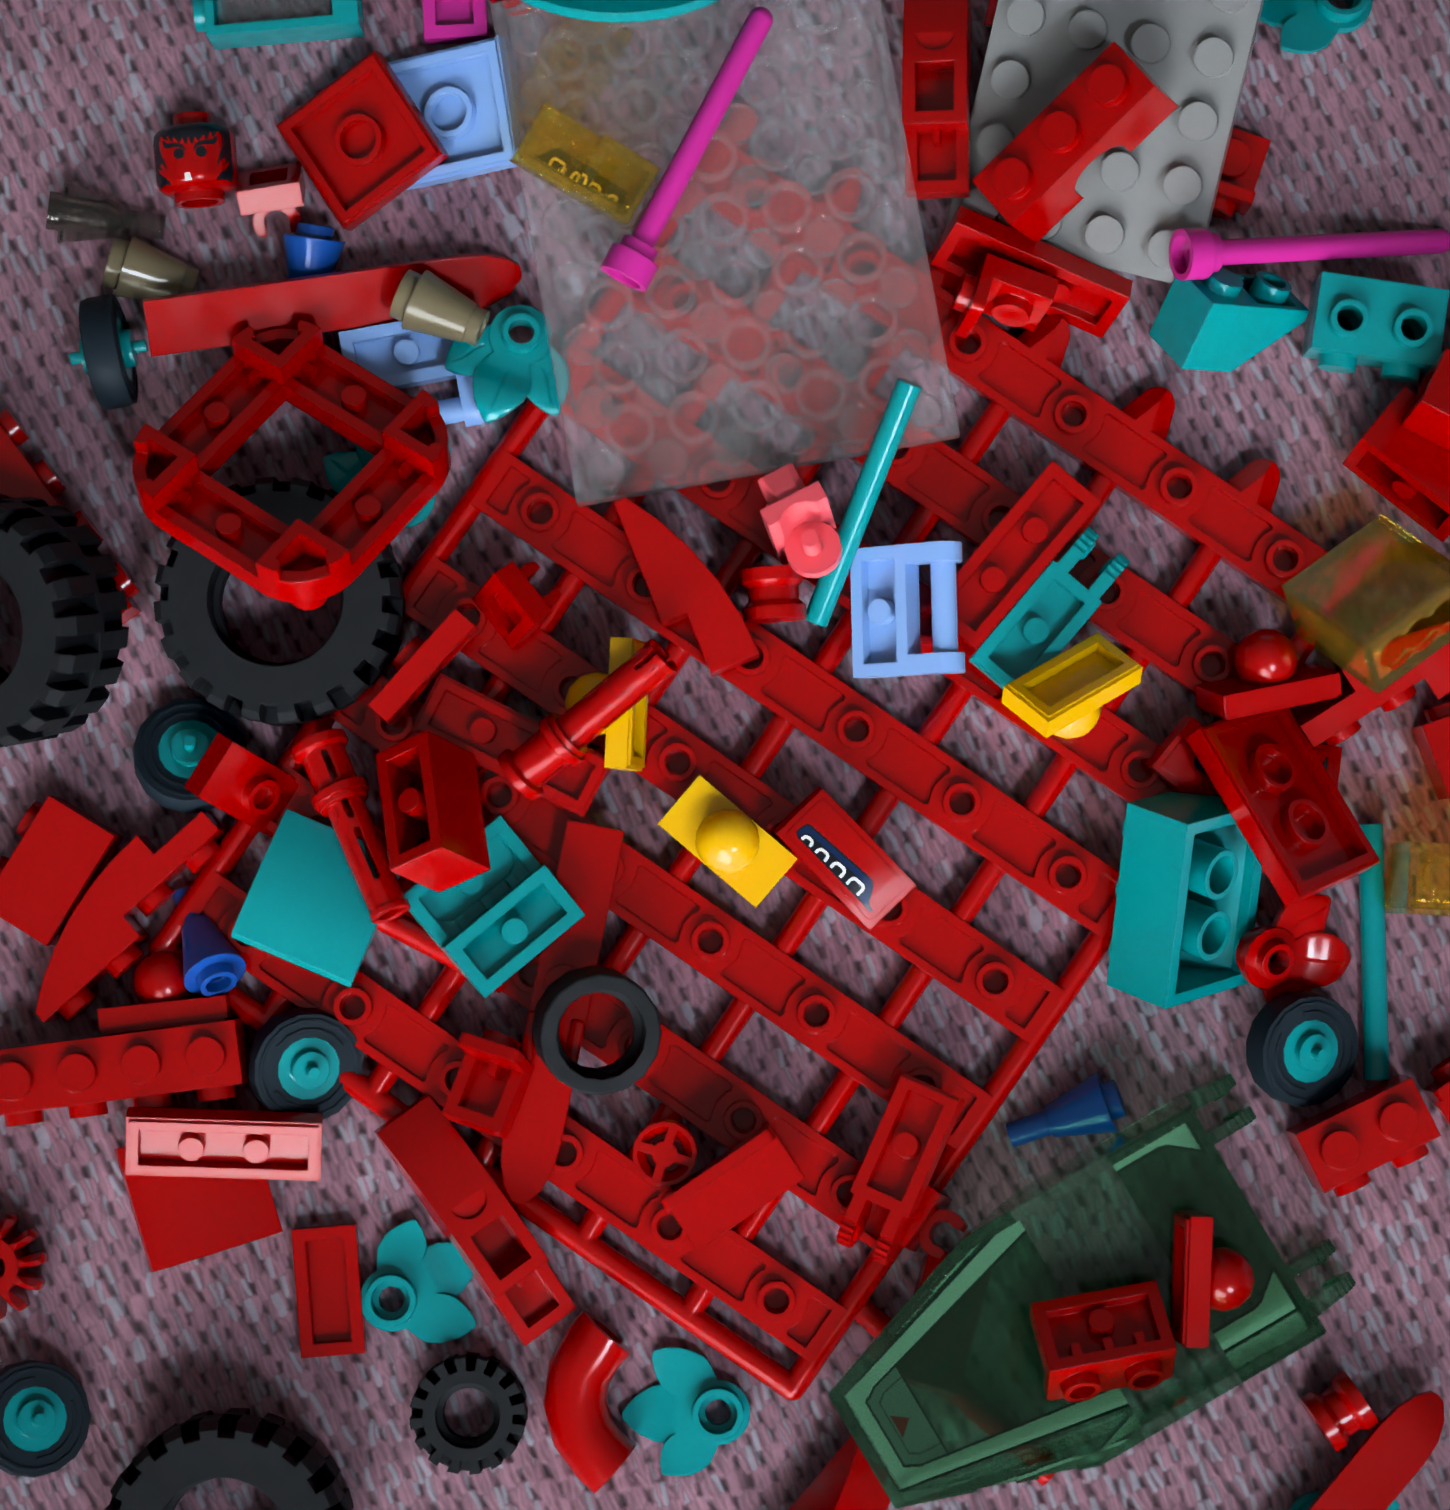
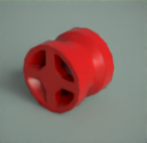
[740,565,807,624]
[632,1118,698,1187]
[1300,1370,1379,1453]

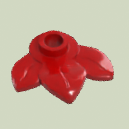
[1235,893,1351,1003]

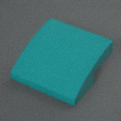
[231,809,400,988]
[403,815,585,998]

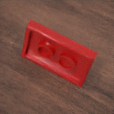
[1186,708,1380,907]

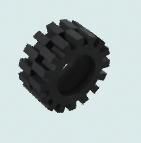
[409,1352,528,1475]

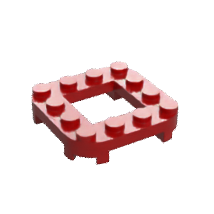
[132,320,451,610]

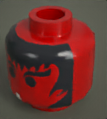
[153,111,239,209]

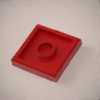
[276,50,450,231]

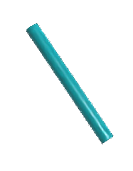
[806,377,922,627]
[1359,824,1390,1080]

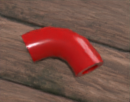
[543,1310,636,1493]

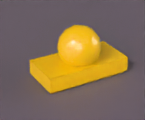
[1001,632,1143,739]
[565,637,648,771]
[658,775,797,908]

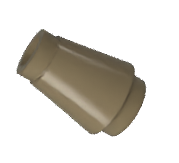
[101,236,200,300]
[390,269,490,346]

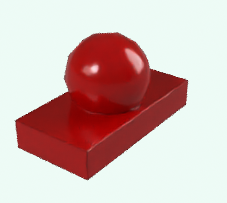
[1195,629,1342,720]
[97,951,234,1034]
[1170,1210,1255,1348]

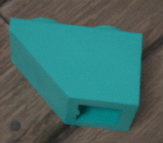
[1149,268,1310,372]

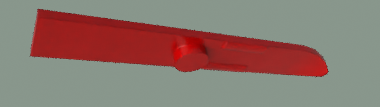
[142,253,522,357]
[501,820,624,1204]
[1307,1390,1445,1510]

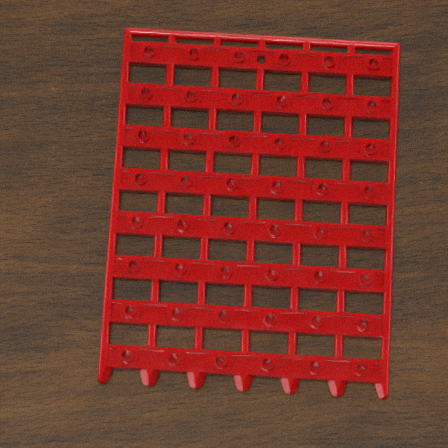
[149,103,1382,1401]

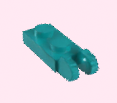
[968,526,1130,690]

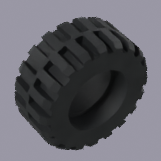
[154,476,407,726]
[0,497,129,748]
[104,1408,354,1510]

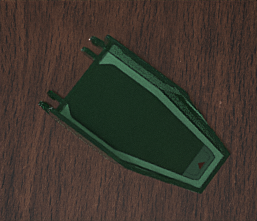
[828,1073,1356,1509]

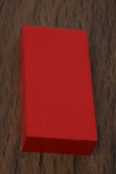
[291,1223,367,1358]

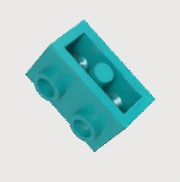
[1301,271,1450,382]

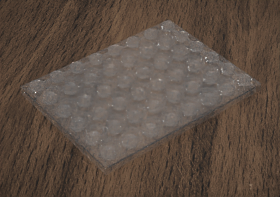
[490,0,960,507]

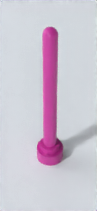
[600,7,773,292]
[1169,227,1450,281]

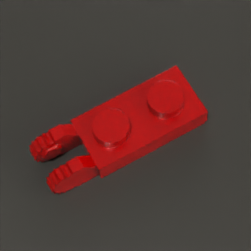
[836,1073,965,1265]

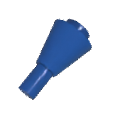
[282,222,346,278]
[173,886,246,997]
[1006,1071,1127,1148]

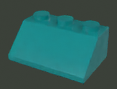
[1106,792,1262,1009]

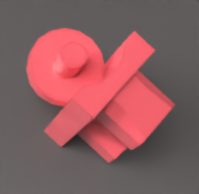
[758,463,843,578]

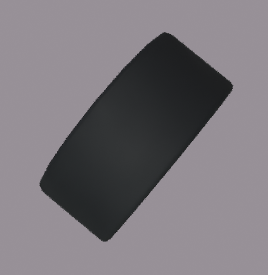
[531,966,662,1096]

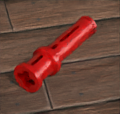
[497,639,678,800]
[291,728,410,924]

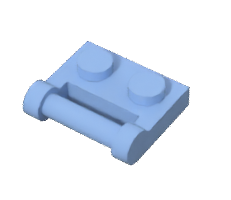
[338,321,485,427]
[850,541,965,679]

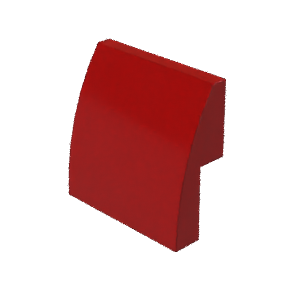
[114,1109,283,1272]

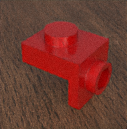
[441,1029,535,1139]

